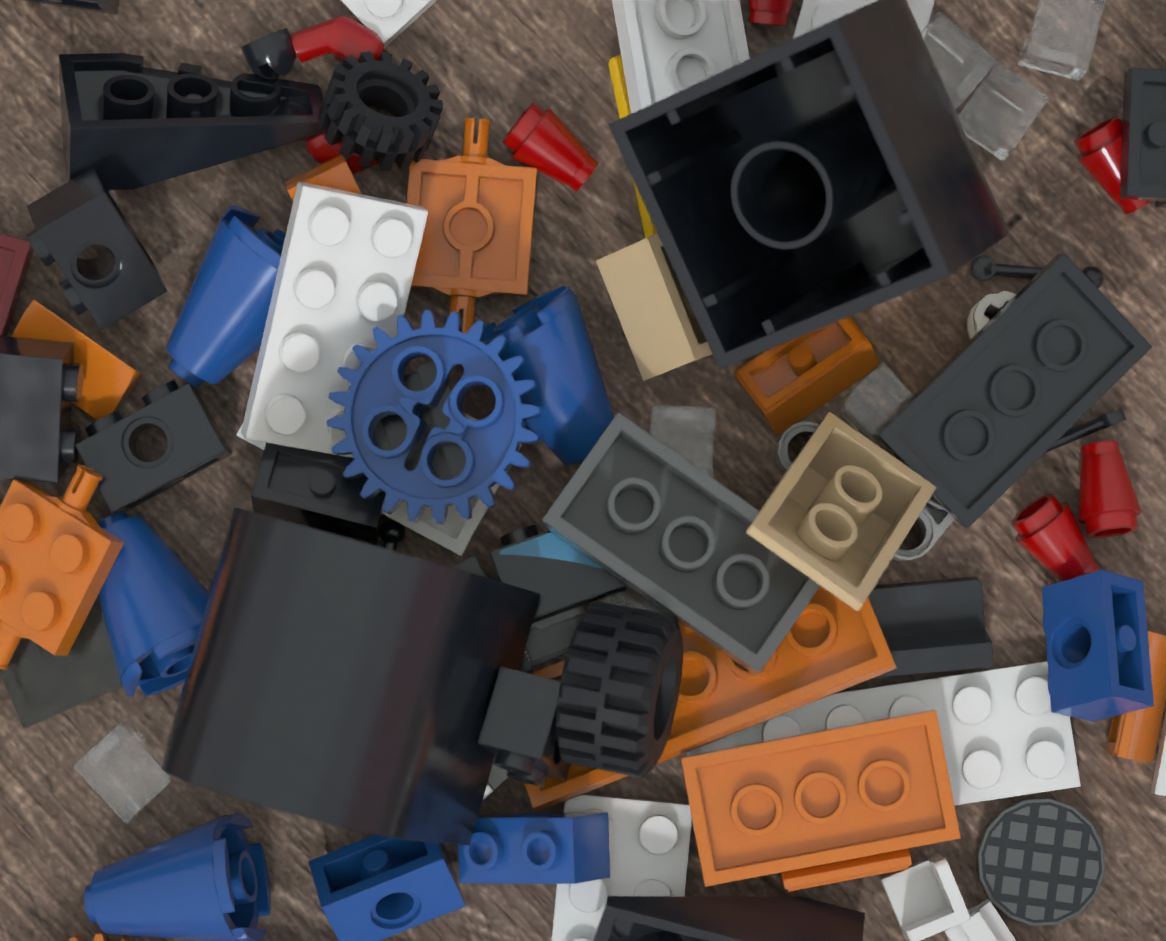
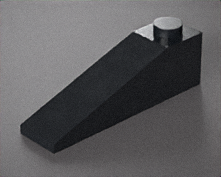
[59,53,327,191]
[593,896,865,941]

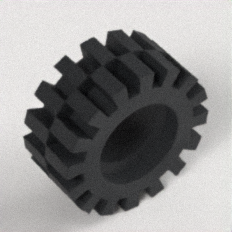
[318,51,443,171]

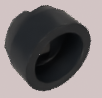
[241,28,297,80]

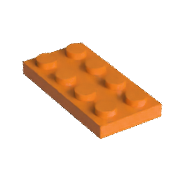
[680,709,961,887]

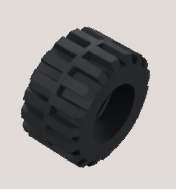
[556,601,683,778]

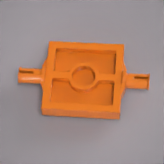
[407,118,538,334]
[0,464,124,670]

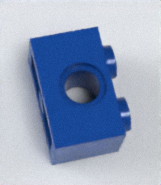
[1042,570,1154,722]
[458,812,610,884]
[308,835,466,941]

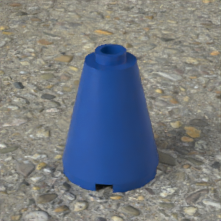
[166,205,286,387]
[483,285,614,466]
[98,512,210,697]
[84,813,271,941]

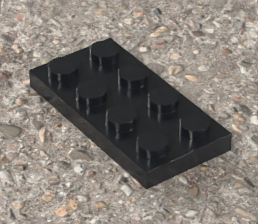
[874,253,1152,528]

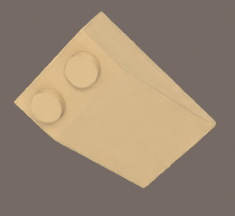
[596,234,713,381]
[746,412,937,612]

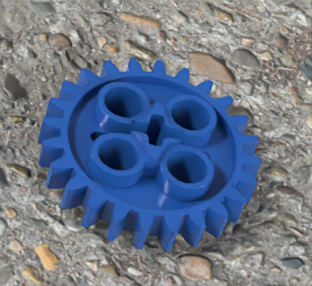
[327,310,542,525]

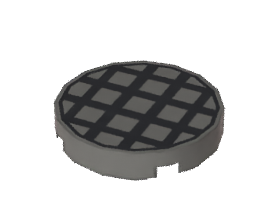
[976,798,1105,926]

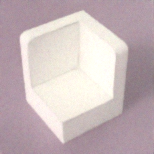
[879,854,971,941]

